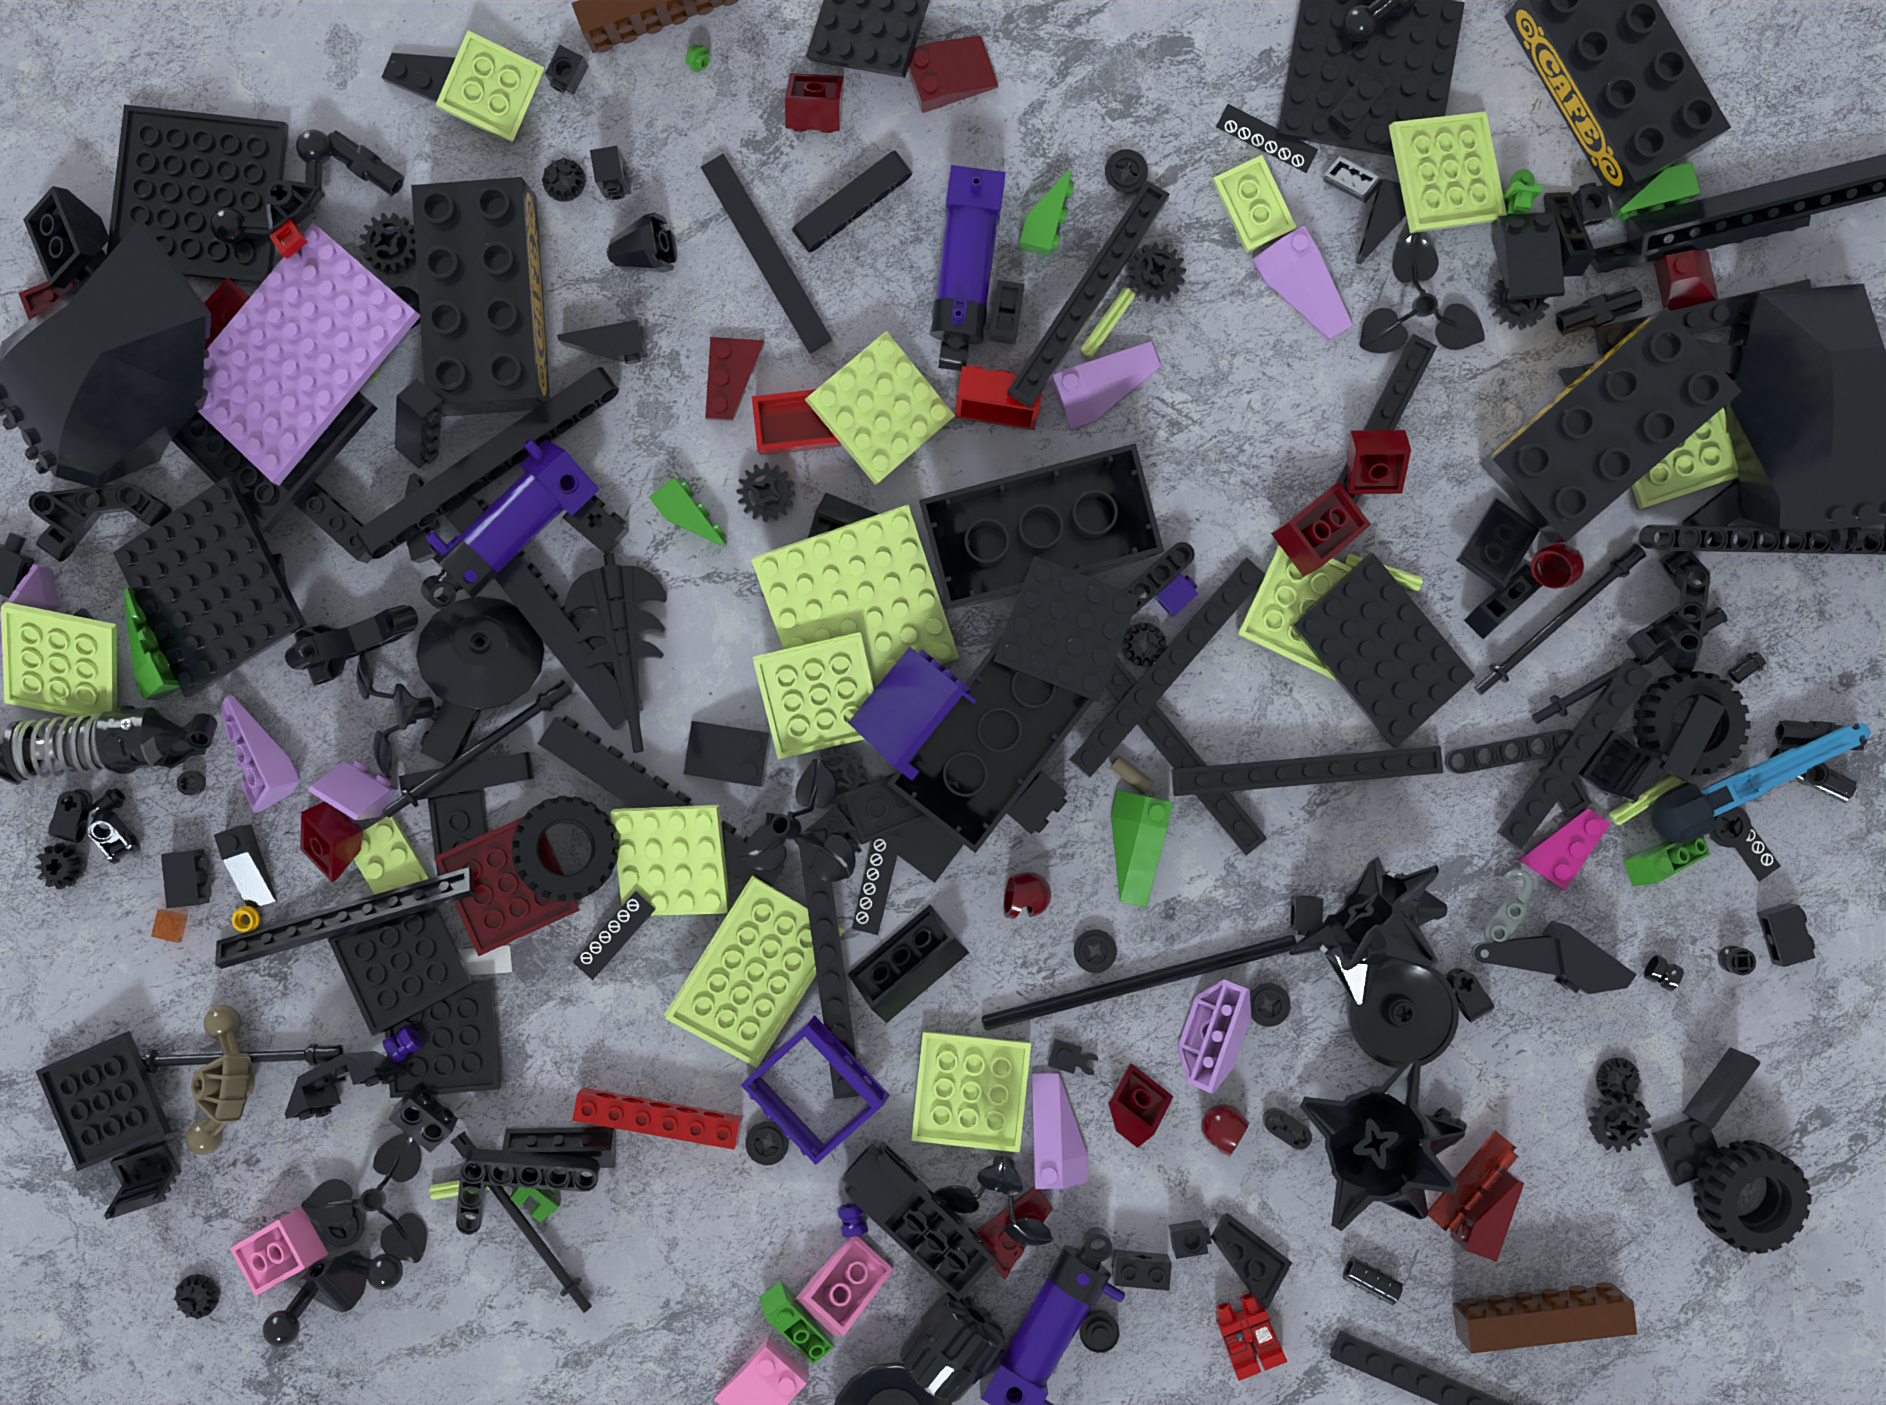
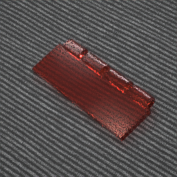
[1428,1131,1519,1232]

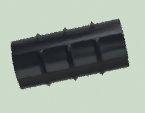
[1343,1257,1403,1305]

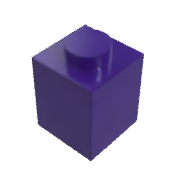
[1153,574,1198,617]

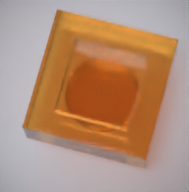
[151,909,188,943]

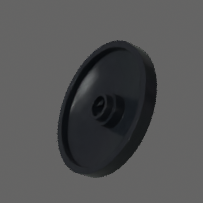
[1347,958,1459,1068]

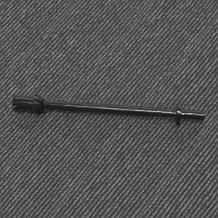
[1474,543,1647,696]
[1531,607,1728,724]
[382,679,573,818]
[141,1043,344,1073]
[450,1131,592,1313]

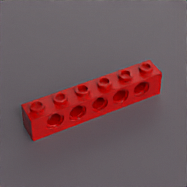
[572,1087,743,1150]

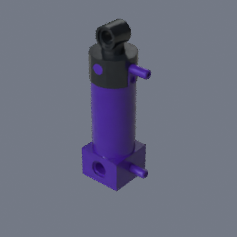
[929,165,1006,371]
[421,439,600,609]
[980,1227,1125,1405]

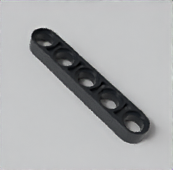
[1445,729,1572,774]

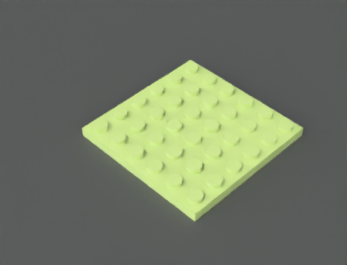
[751,504,959,688]

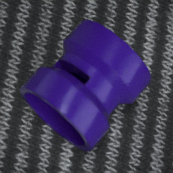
[383,1024,422,1063]
[837,1202,869,1237]

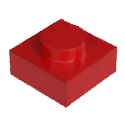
[270,219,308,259]

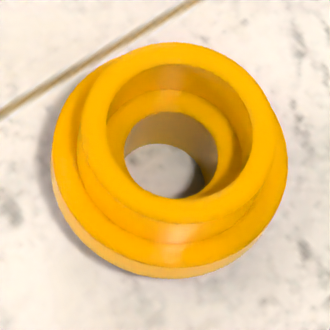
[232,905,260,933]

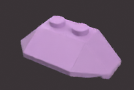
[0,564,59,657]
[1178,979,1251,1094]

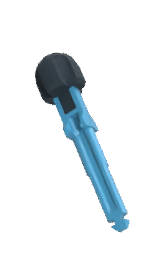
[1651,723,1871,843]

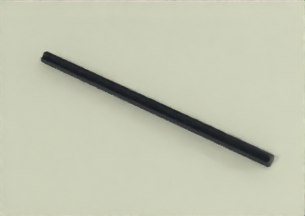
[982,935,1297,1031]

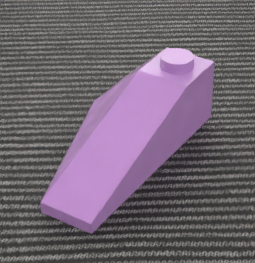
[1252,225,1353,340]
[1051,341,1161,431]
[219,695,300,814]
[1032,1072,1088,1189]

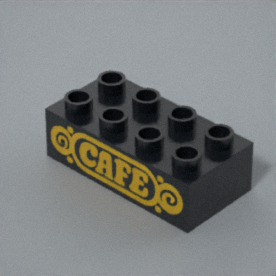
[1504,0,1731,201]
[411,177,550,417]
[1479,307,1742,544]

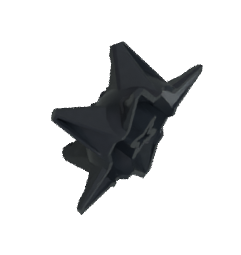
[1289,857,1447,1004]
[1300,1056,1465,1231]

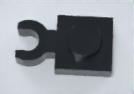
[1047,1038,1098,1075]

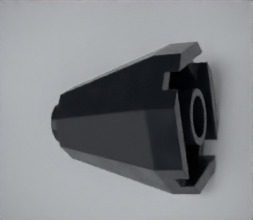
[607,212,677,273]

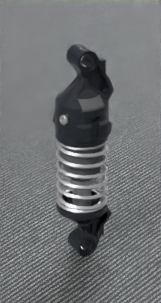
[0,705,218,785]

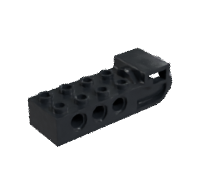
[841,1142,997,1301]

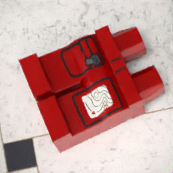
[1216,1293,1288,1381]

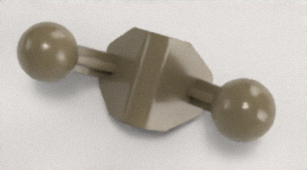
[186,1005,255,1155]

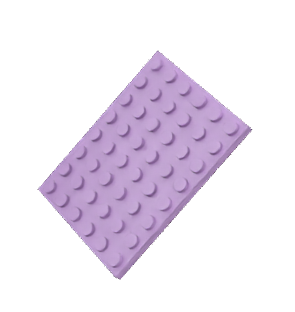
[198,223,421,486]

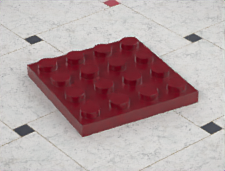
[434,818,580,957]

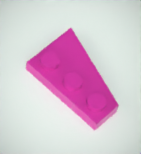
[1517,808,1610,891]

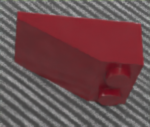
[908,35,998,113]
[1271,481,1371,577]
[1450,1169,1524,1262]

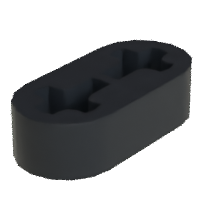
[1263,1108,1312,1150]

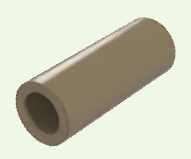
[1110,755,1154,794]

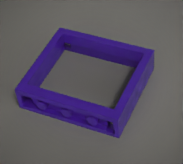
[741,1015,890,1165]

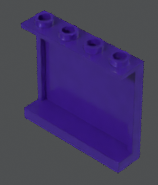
[848,647,976,780]

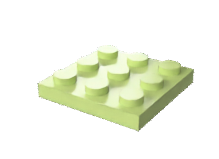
[436,30,545,144]

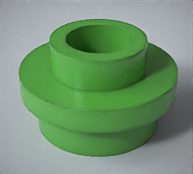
[686,45,710,72]

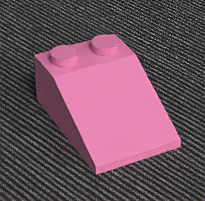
[230,1207,328,1296]
[795,1236,894,1336]
[714,1336,809,1405]

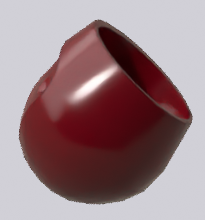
[1531,543,1584,589]
[1003,872,1051,919]
[1201,1104,1250,1157]

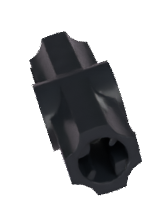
[328,130,405,196]
[1555,286,1643,336]
[1775,720,1867,751]
[1769,745,1857,803]

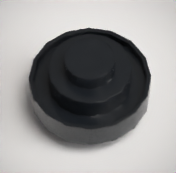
[1079,1310,1120,1353]

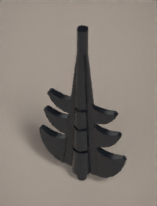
[565,553,667,753]

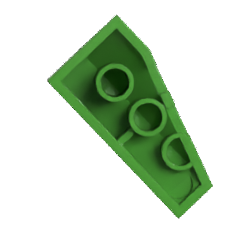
[123,588,180,700]
[1111,790,1173,907]

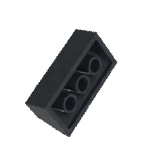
[848,905,970,1023]

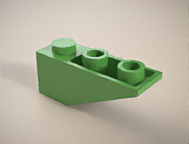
[1611,162,1700,222]
[1019,171,1075,257]
[649,477,727,547]
[1623,836,1710,886]
[759,1281,834,1364]

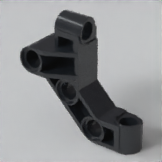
[29,483,172,562]
[1626,551,1710,673]
[285,605,418,685]

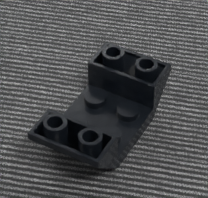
[285,1051,407,1121]

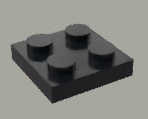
[1652,1118,1719,1187]

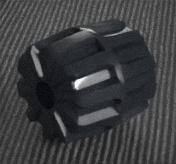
[900,1292,1005,1403]

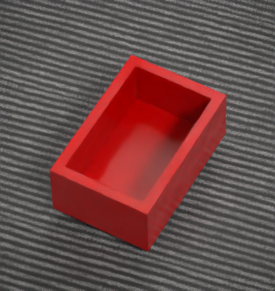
[955,365,1042,431]
[752,389,841,455]

